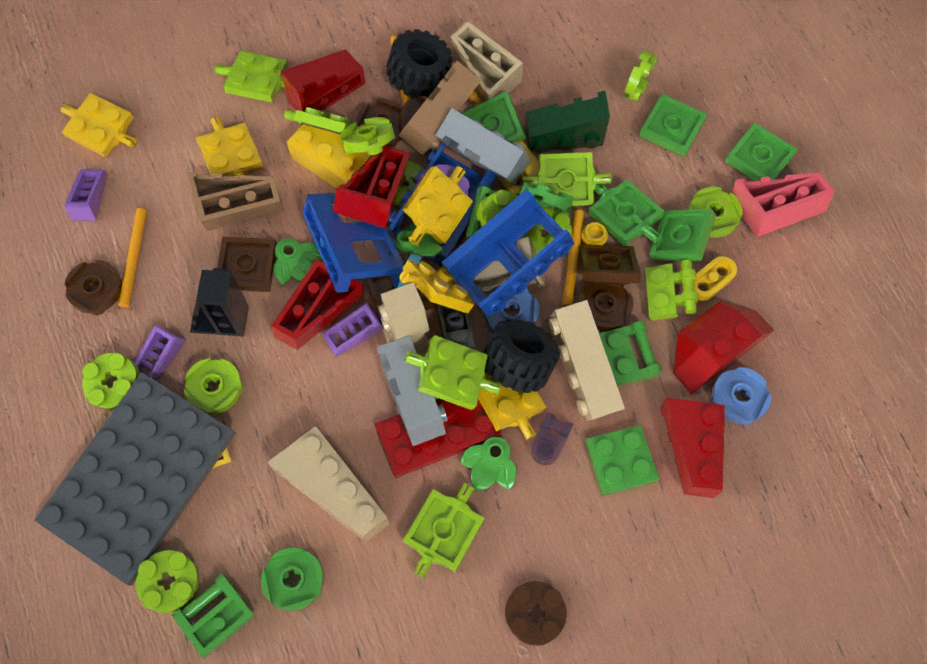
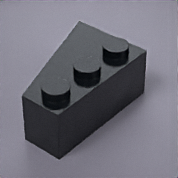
[190,268,249,337]

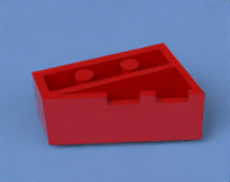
[280,49,366,112]
[333,145,410,228]
[271,259,364,350]
[660,398,725,498]

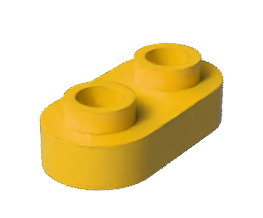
[694,256,737,301]

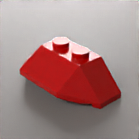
[673,301,774,395]

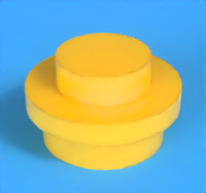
[581,222,608,245]

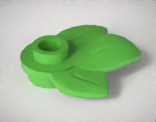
[395,224,443,256]
[273,238,323,285]
[460,437,516,491]

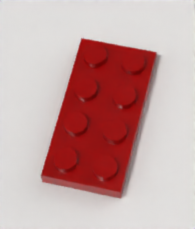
[375,399,502,479]

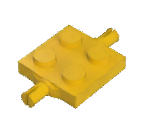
[61,93,137,157]
[196,116,263,177]
[402,166,473,246]
[400,260,474,313]
[478,367,547,440]

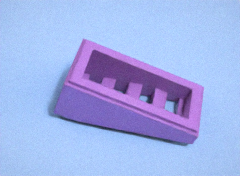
[64,169,107,221]
[322,303,383,357]
[134,324,186,381]

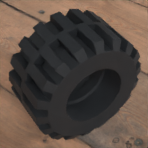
[386,29,453,98]
[483,319,560,393]

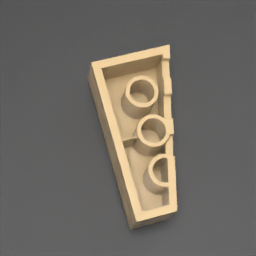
[546,300,625,421]
[267,426,390,543]

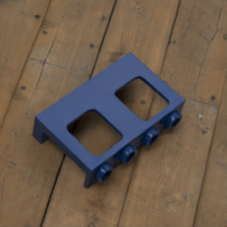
[387,143,497,267]
[442,189,575,317]
[302,193,405,293]

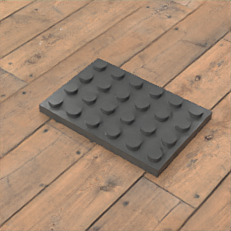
[34,372,236,586]

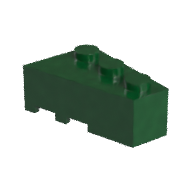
[525,91,610,152]

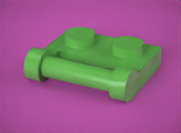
[599,321,663,387]
[172,573,256,658]

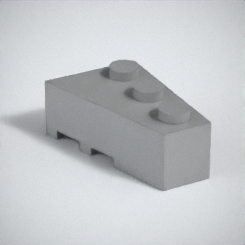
[435,108,531,186]
[377,335,448,446]

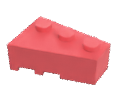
[732,172,835,237]

